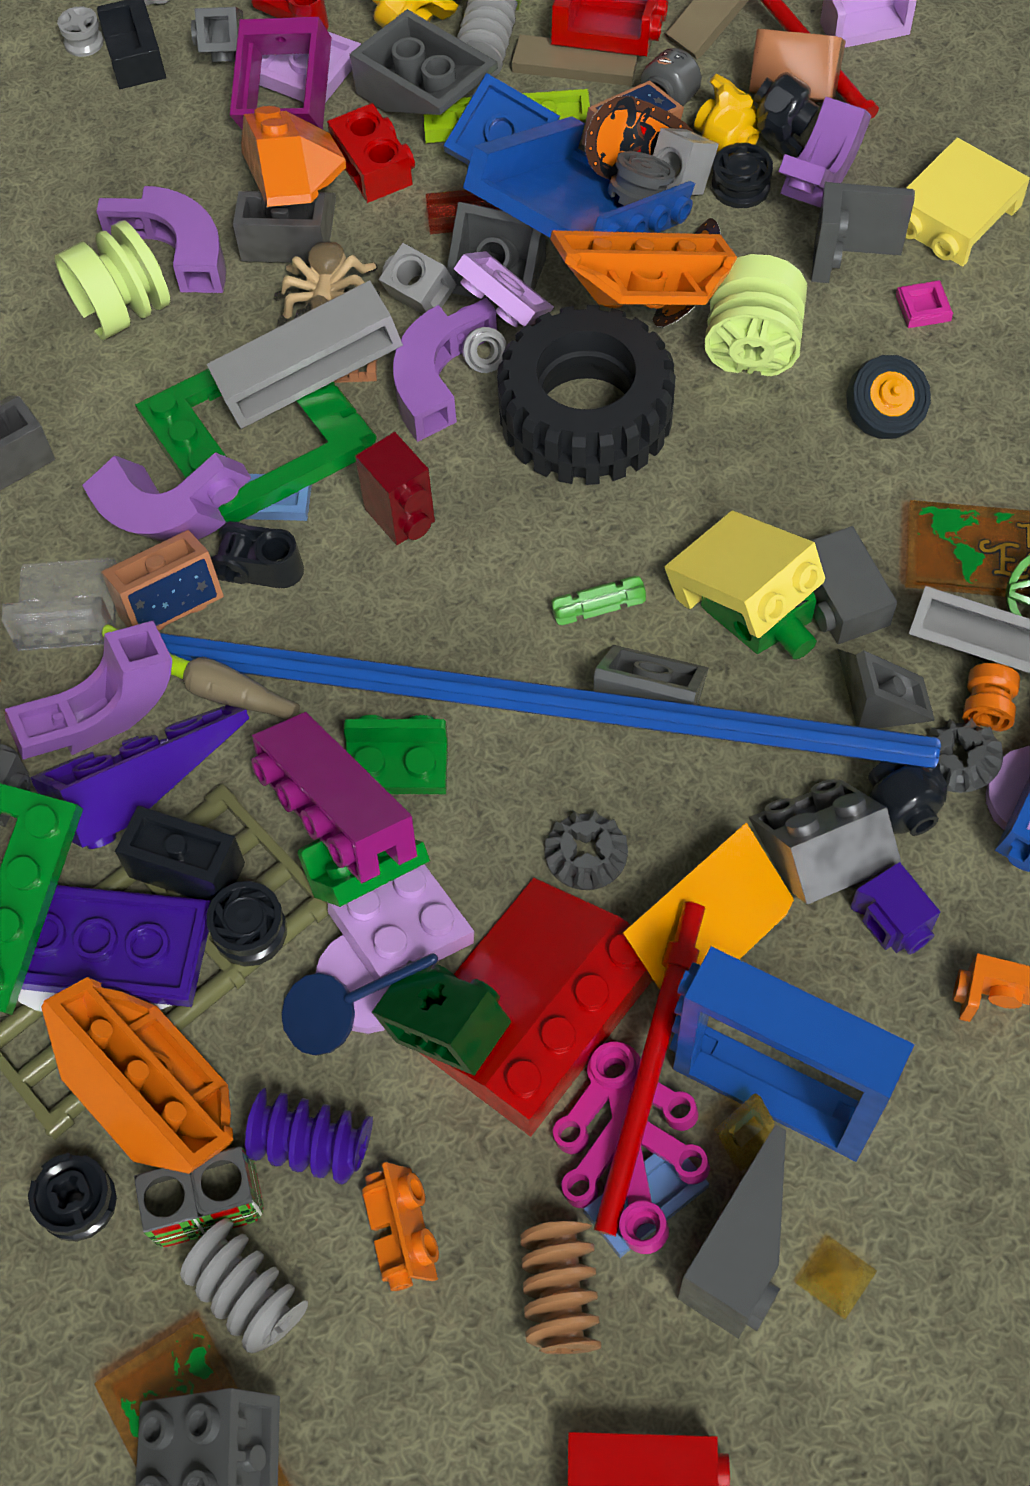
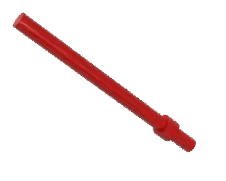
[593,902,706,1237]

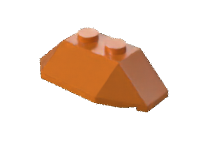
[241,106,346,207]
[550,230,737,309]
[41,977,233,1174]

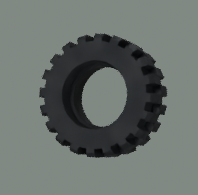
[497,305,676,485]

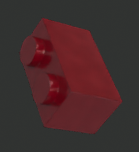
[355,431,435,545]

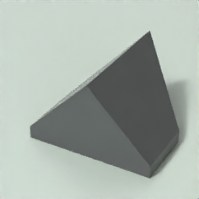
[837,649,935,729]

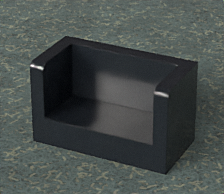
[96,0,166,90]
[115,806,245,905]

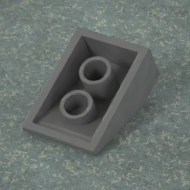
[350,9,498,115]
[678,1124,786,1339]

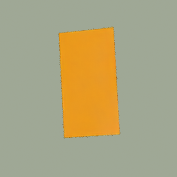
[623,823,794,1016]

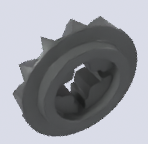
[928,718,1003,793]
[545,810,628,890]

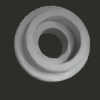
[462,327,507,373]

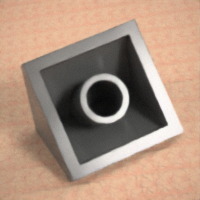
[447,202,546,302]
[594,645,709,705]

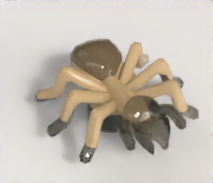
[274,241,380,326]

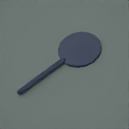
[282,953,438,1056]

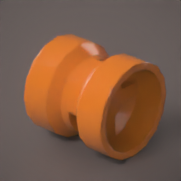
[962,663,1020,732]

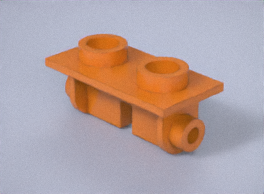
[362,1162,439,1291]

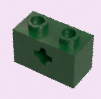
[371,960,511,1076]

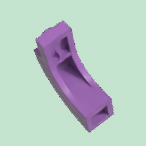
[778,96,872,207]
[97,186,226,293]
[393,298,497,442]
[82,452,251,542]
[5,621,172,760]

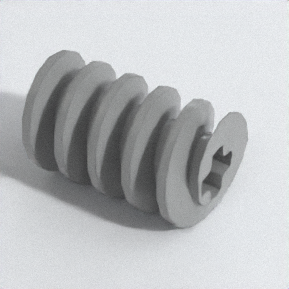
[457,0,518,77]
[180,1218,308,1353]

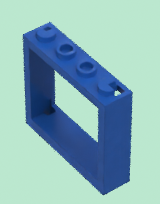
[669,946,915,1162]

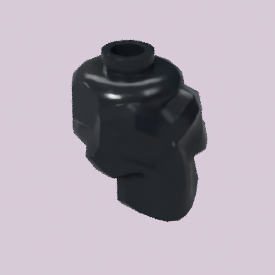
[753,72,820,158]
[868,762,948,836]

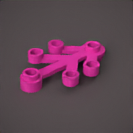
[553,1042,710,1254]

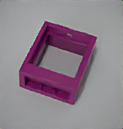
[230,17,332,130]

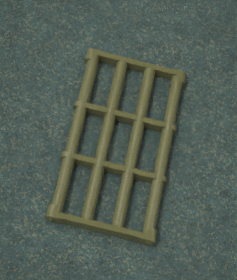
[0,784,329,1140]

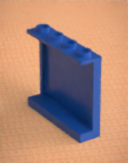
[463,116,696,238]

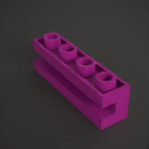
[251,712,417,884]

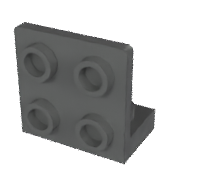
[811,182,915,283]
[135,1388,280,1486]

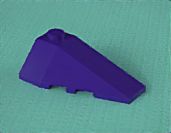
[30,705,249,849]

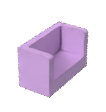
[820,0,917,47]

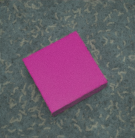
[895,280,953,328]

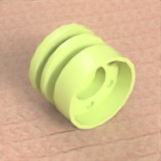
[55,220,170,340]
[705,254,807,376]

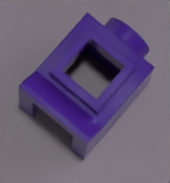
[850,862,940,955]

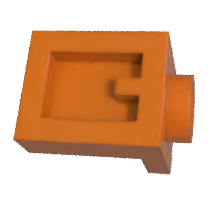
[952,953,1030,1022]

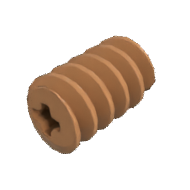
[520,1221,601,1354]

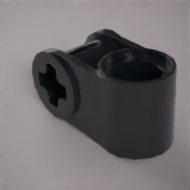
[211,521,304,588]

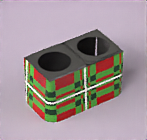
[134,1146,264,1247]

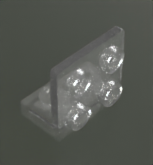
[1,558,117,651]

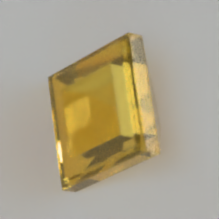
[714,1093,775,1171]
[796,1236,877,1320]

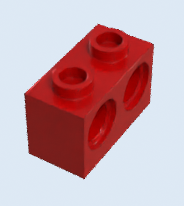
[327,103,415,203]

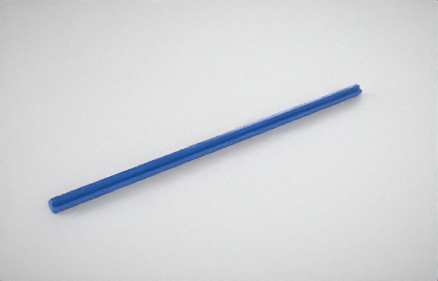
[160,633,941,769]

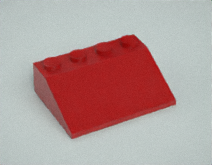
[420,878,653,1137]

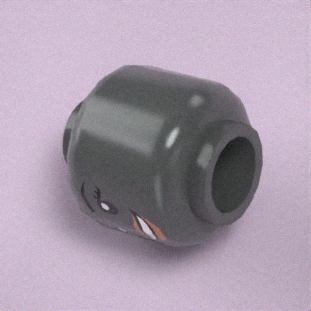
[640,48,702,106]

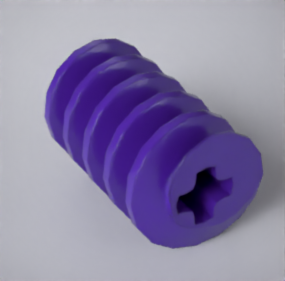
[245,1088,373,1184]

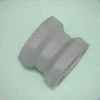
[57,6,104,57]

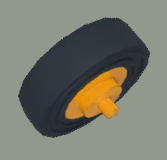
[846,355,931,439]

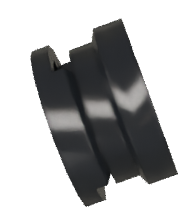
[712,143,773,209]
[206,881,287,967]
[28,1153,117,1242]

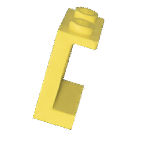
[906,137,1030,267]
[664,510,825,638]

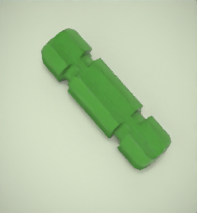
[551,576,646,625]

